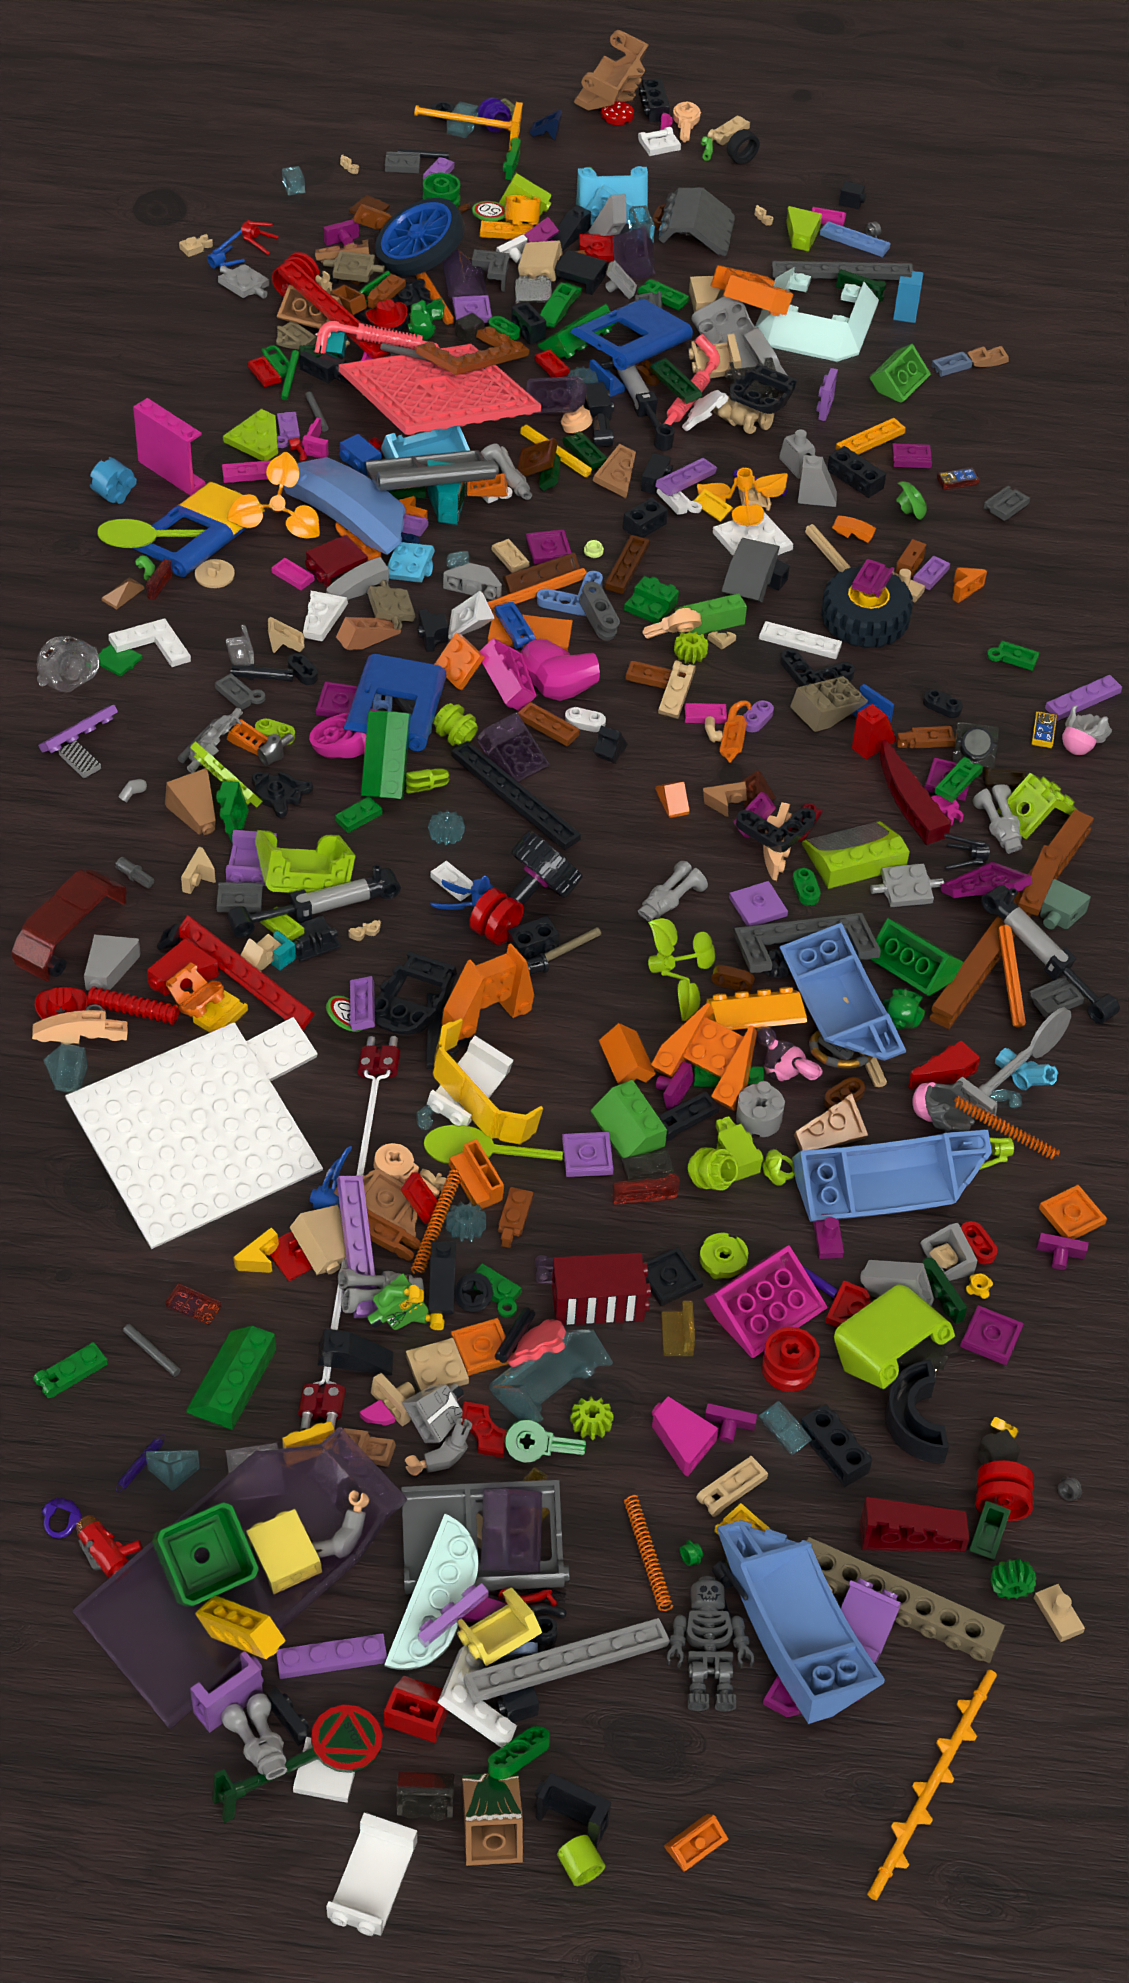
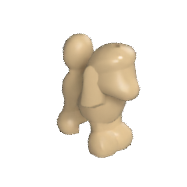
[713,396,774,434]

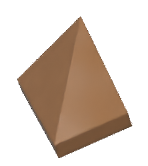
[102,577,144,609]

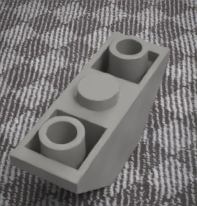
[588,194,627,236]
[443,563,502,600]

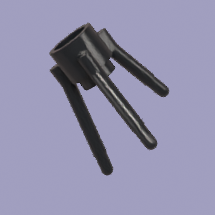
[944,833,990,870]
[712,1560,748,1612]

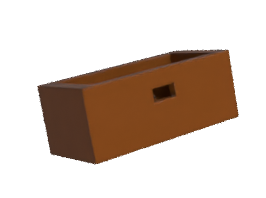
[330,284,367,315]
[896,539,927,579]

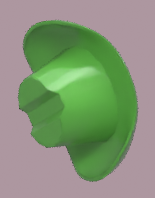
[896,481,927,520]

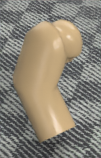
[705,716,722,743]

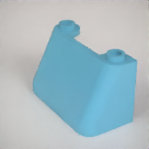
[576,166,648,224]
[381,426,470,459]

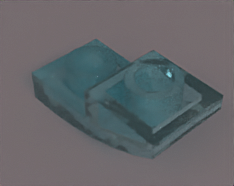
[759,1401,811,1455]

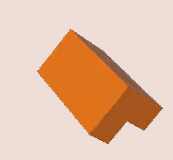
[599,1023,656,1084]
[449,1139,504,1211]

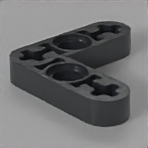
[780,649,855,687]
[736,808,816,853]

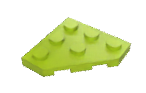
[223,409,278,461]
[190,741,263,808]

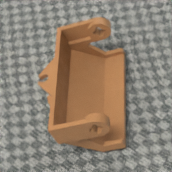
[574,30,649,110]

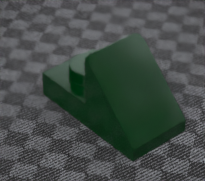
[969,1501,1011,1559]

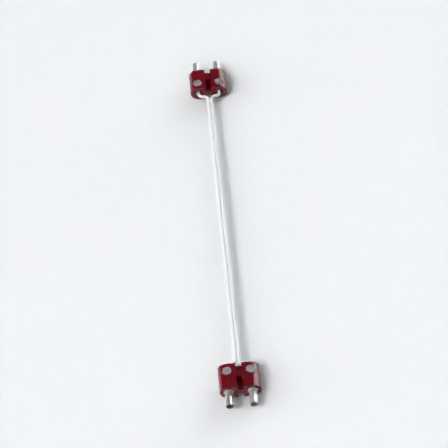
[298,1036,400,1431]

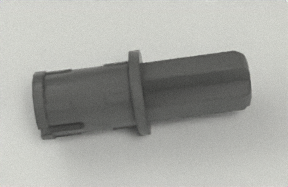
[115,857,154,889]

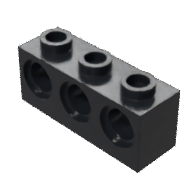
[639,79,670,122]
[827,446,886,498]
[799,1404,872,1487]

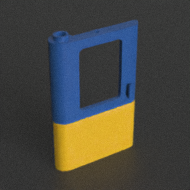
[132,482,265,577]

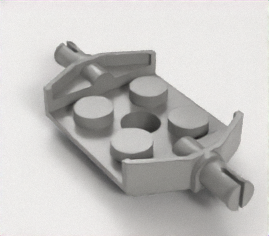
[187,708,243,773]

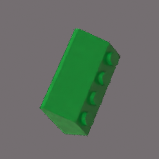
[538,304,617,359]
[361,711,411,800]
[871,918,964,996]
[186,1326,276,1430]

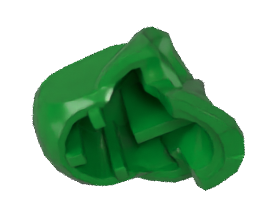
[408,298,445,341]
[882,988,925,1029]

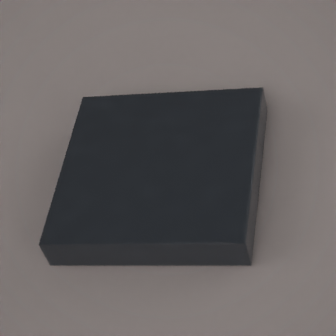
[646,1247,703,1306]

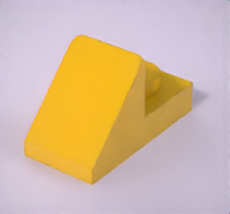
[233,1228,279,1273]

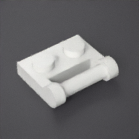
[638,127,681,156]

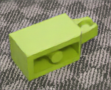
[716,1116,763,1181]

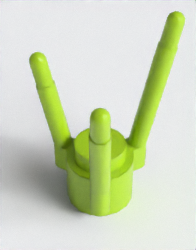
[979,1137,1014,1170]

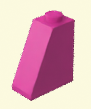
[651,1396,718,1477]

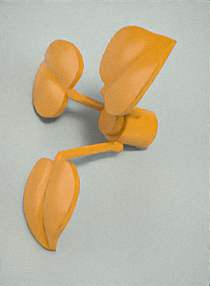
[228,452,320,539]
[697,468,788,526]

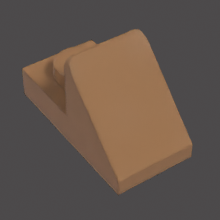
[703,782,747,817]

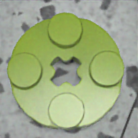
[699,1233,749,1280]

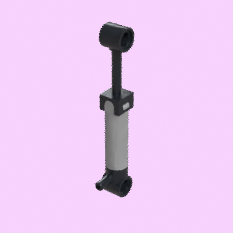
[600,345,675,451]
[227,864,401,938]
[982,885,1120,1024]

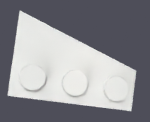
[303,591,348,641]

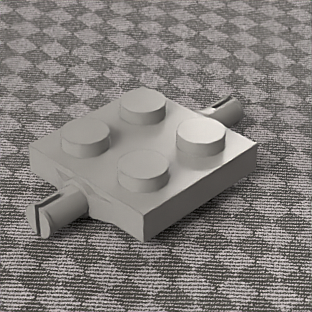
[218,264,269,299]
[870,864,944,907]

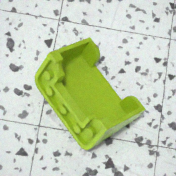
[255,830,355,893]
[834,1284,955,1389]

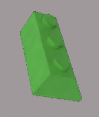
[869,344,931,403]
[675,594,747,635]
[590,1080,667,1163]

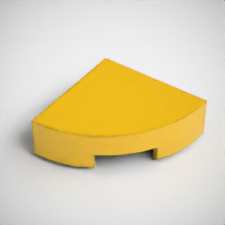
[991,1417,1018,1439]

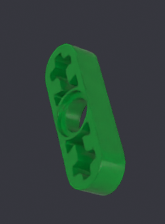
[488,1726,550,1779]

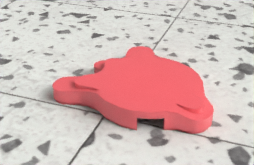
[507,1319,566,1367]

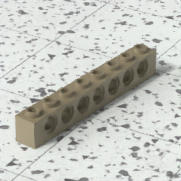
[807,1537,1005,1663]

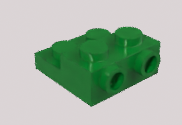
[624,576,679,624]
[216,781,249,843]

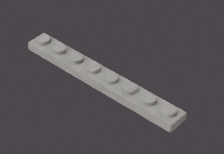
[463,1618,669,1703]

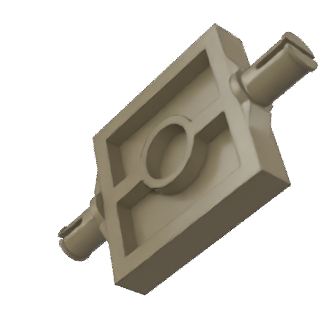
[323,251,385,282]
[367,580,415,630]

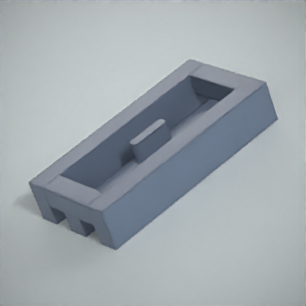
[931,351,972,377]

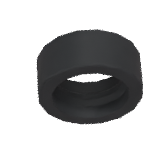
[726,129,760,164]

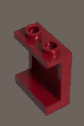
[305,534,368,588]

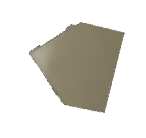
[276,322,317,350]

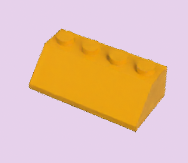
[707,987,807,1030]

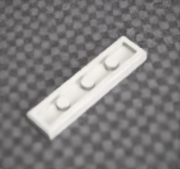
[759,621,842,659]

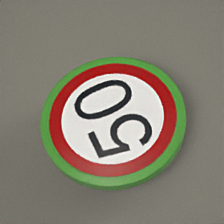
[472,201,505,221]
[326,996,363,1032]

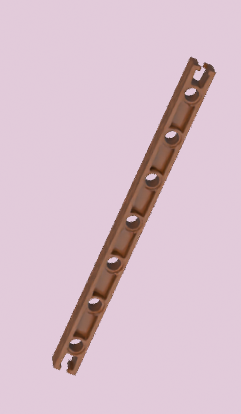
[929,809,1094,1029]

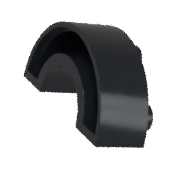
[885,1360,949,1463]

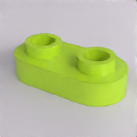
[255,718,295,745]

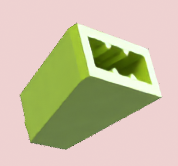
[499,173,552,215]
[786,206,822,252]

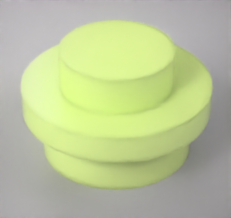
[584,540,604,558]

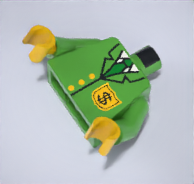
[367,1273,444,1331]

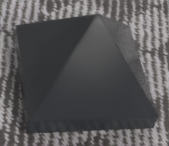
[157,923,180,950]

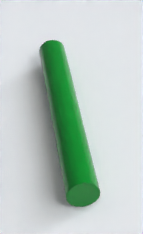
[281,350,299,400]

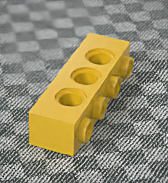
[195,1596,286,1659]

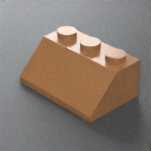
[277,285,343,329]

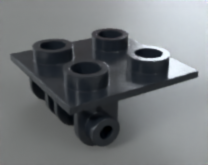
[292,916,341,962]

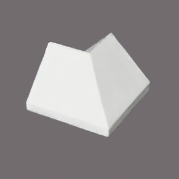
[448,591,495,639]

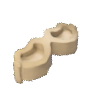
[340,155,359,174]
[754,205,774,226]
[348,920,381,941]
[420,1169,454,1192]

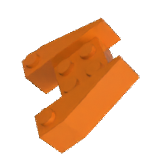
[711,265,793,316]
[442,944,534,1041]
[651,1002,757,1112]

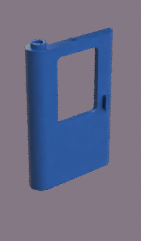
[570,299,693,371]
[343,654,447,751]

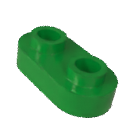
[488,316,520,341]
[792,868,821,906]

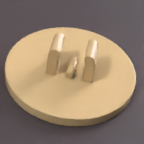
[195,559,235,588]

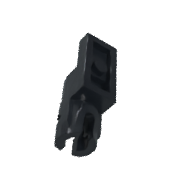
[299,351,351,384]

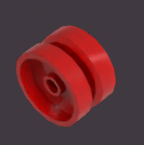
[469,888,524,945]
[762,1327,819,1392]
[975,1460,1034,1521]

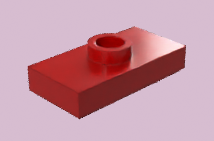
[535,350,570,380]
[248,356,281,387]
[400,1172,441,1223]

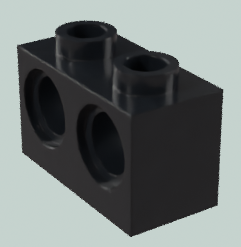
[511,302,546,344]
[623,498,668,538]
[507,916,559,959]

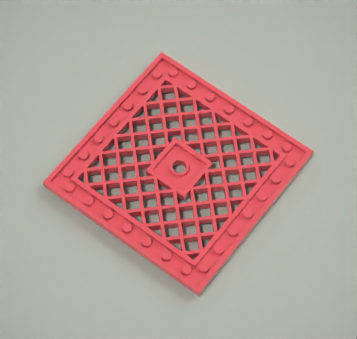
[339,344,541,435]

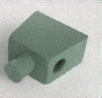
[1040,879,1091,929]

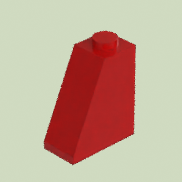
[852,704,896,760]
[147,939,219,996]

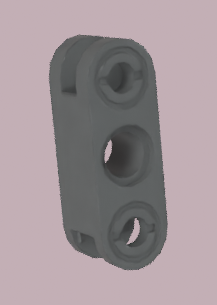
[579,582,620,641]

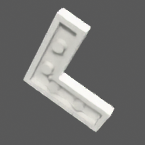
[109,618,191,667]
[437,1646,517,1748]

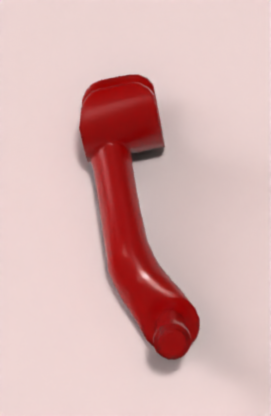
[288,437,307,462]
[499,1589,557,1607]

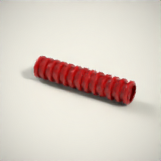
[87,986,179,1025]

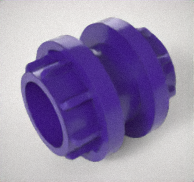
[477,98,511,132]

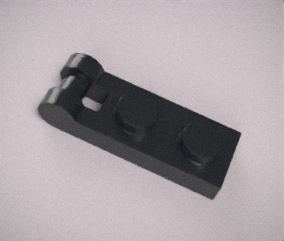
[658,1091,719,1141]

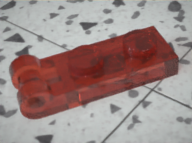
[612,1174,680,1204]

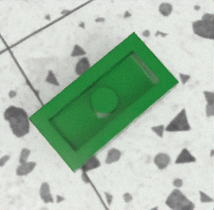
[335,797,382,833]

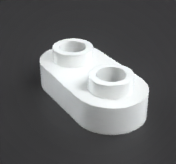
[565,707,606,732]

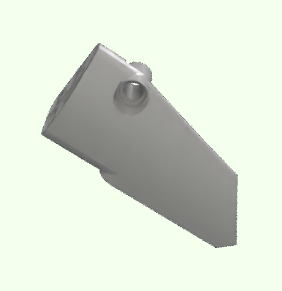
[691,296,788,391]

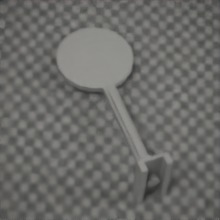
[956,1007,1071,1121]

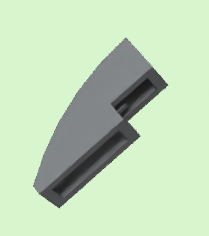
[326,557,389,600]

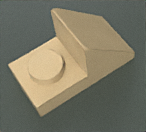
[268,617,304,653]
[181,847,216,894]
[241,934,282,971]

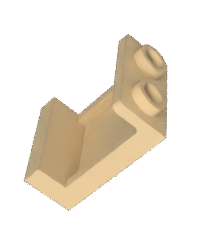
[518,241,563,283]
[688,334,741,378]

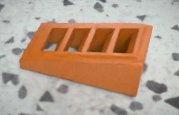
[467,473,508,497]
[227,719,268,755]

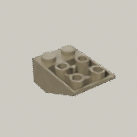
[790,676,868,732]

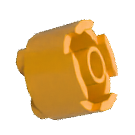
[505,195,541,225]

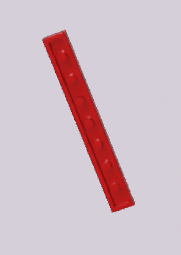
[278,261,390,359]
[179,915,315,1031]

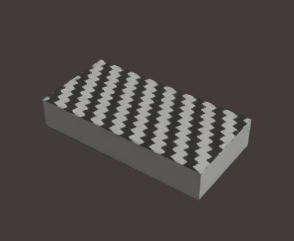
[59,740,101,778]

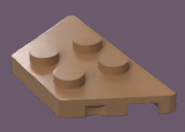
[334,1168,417,1237]

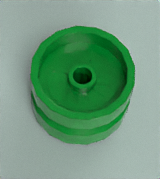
[422,172,461,207]

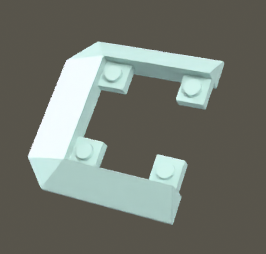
[755,267,879,362]

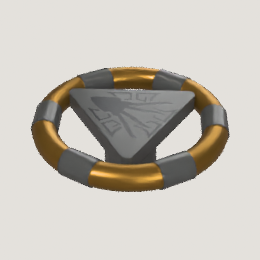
[809,1030,873,1069]

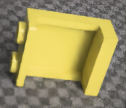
[246,1509,322,1594]
[457,1587,542,1666]

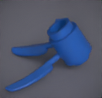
[430,875,493,910]
[309,1146,352,1214]

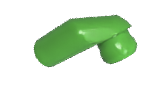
[701,136,713,161]
[135,555,156,581]

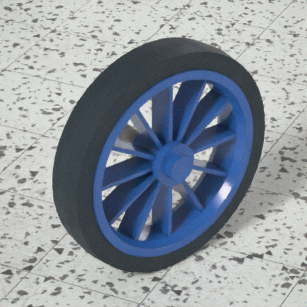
[375,198,465,276]

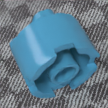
[90,457,137,504]

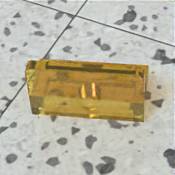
[661,1301,695,1356]

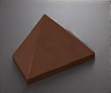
[742,770,776,809]

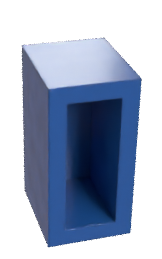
[339,434,382,476]

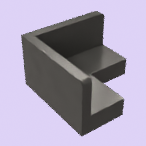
[472,249,509,292]

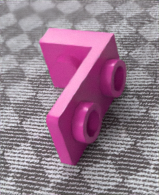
[302,418,329,458]

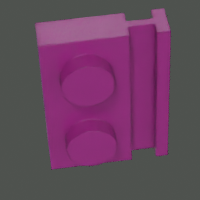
[892,443,932,468]
[852,559,894,598]

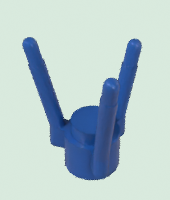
[207,230,245,268]

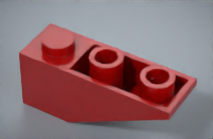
[908,1040,980,1089]

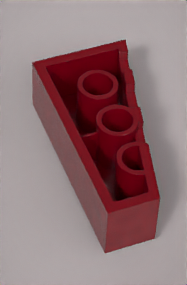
[860,1497,969,1552]

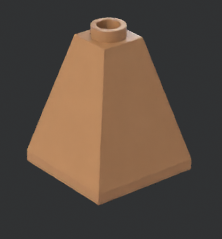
[165,768,216,835]

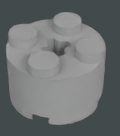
[736,1081,785,1137]

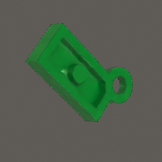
[987,641,1040,671]
[474,1263,522,1318]

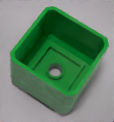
[152,1502,259,1607]

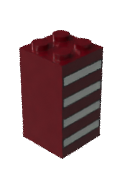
[551,1253,651,1326]

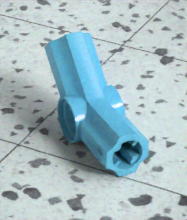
[995,1048,1058,1090]

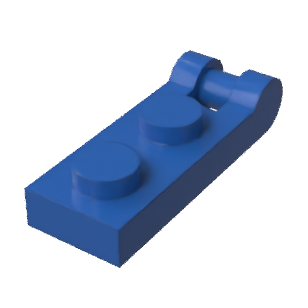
[495,602,536,649]

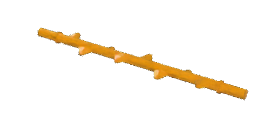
[867,1670,997,1900]

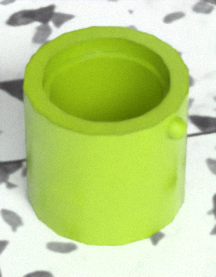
[557,1835,606,1886]

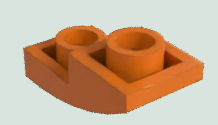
[832,516,876,543]

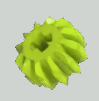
[674,631,708,664]
[570,1396,614,1441]

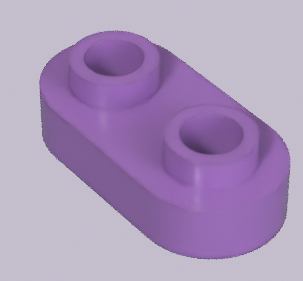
[743,700,774,732]

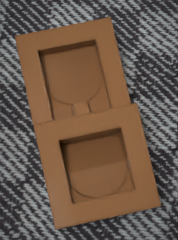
[967,346,1009,367]
[336,1428,396,1467]

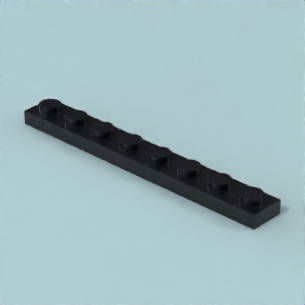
[451,741,581,850]

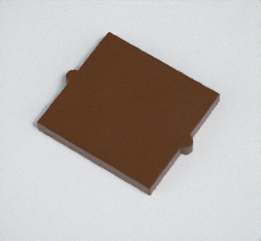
[349,195,390,215]

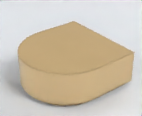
[929,1243,958,1270]

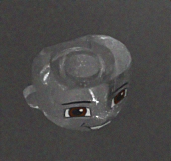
[37,636,100,692]

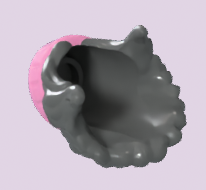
[912,1081,975,1133]

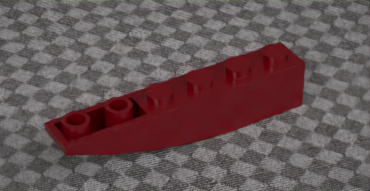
[879,740,951,845]

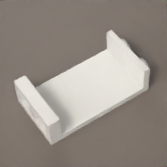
[427,1036,513,1126]
[327,1813,417,1936]

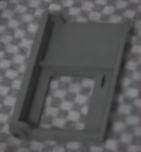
[365,450,499,491]
[401,1480,569,1594]

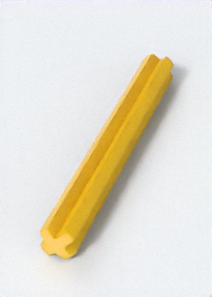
[520,425,592,478]

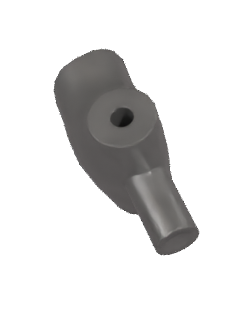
[257,733,294,766]

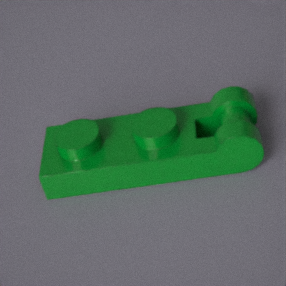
[503,138,521,180]
[638,279,689,311]
[935,757,983,803]
[33,1342,108,1398]

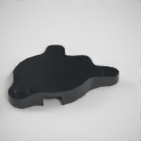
[391,278,433,311]
[252,772,313,817]

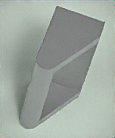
[920,1223,978,1281]

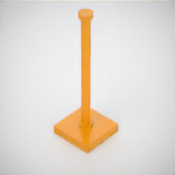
[414,102,523,150]

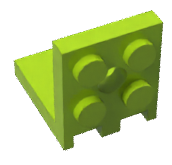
[997,773,1078,839]

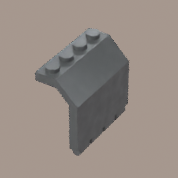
[658,187,735,256]

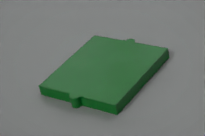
[93,644,143,677]

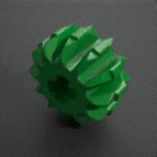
[990,1559,1036,1599]

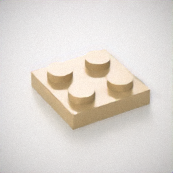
[406,1338,469,1392]

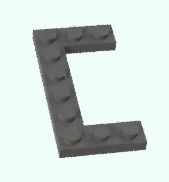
[734,913,881,973]

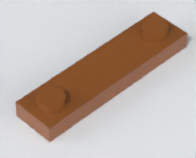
[1018,845,1065,916]

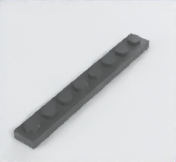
[771,261,913,280]

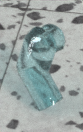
[989,1089,1022,1108]
[416,1104,435,1130]

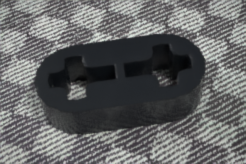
[288,653,318,685]

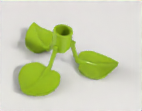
[648,918,715,1021]

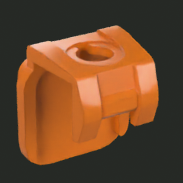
[166,962,225,1018]

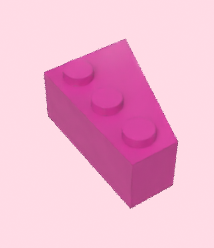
[479,638,537,711]

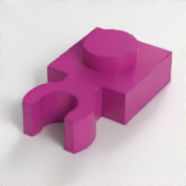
[931,795,963,826]

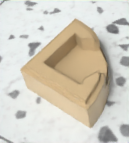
[708,631,736,649]

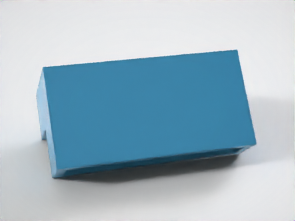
[893,271,924,323]

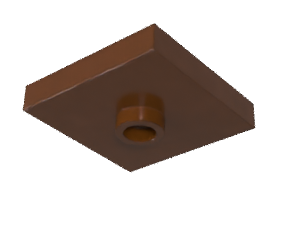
[517,438,558,476]

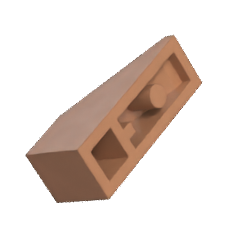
[336,617,401,650]

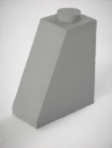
[798,455,837,507]
[84,935,141,991]
[860,1260,934,1306]

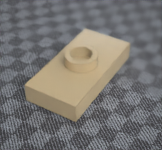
[492,539,529,573]

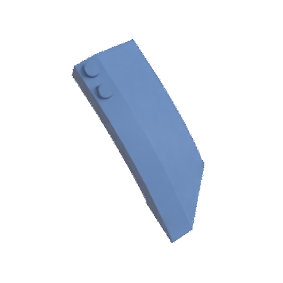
[283,457,406,555]
[779,922,906,1061]
[792,1130,992,1222]
[717,1520,885,1724]

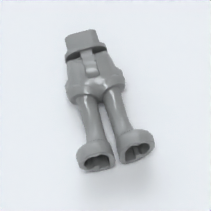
[481,444,532,500]
[973,785,1023,854]
[638,861,708,921]
[338,1268,424,1313]
[221,1694,287,1780]

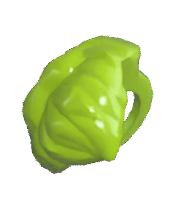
[762,1149,795,1186]

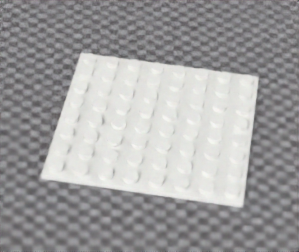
[65,1022,323,1249]

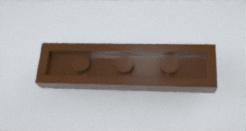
[605,535,650,594]
[503,552,580,594]

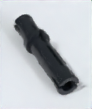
[231,664,294,682]

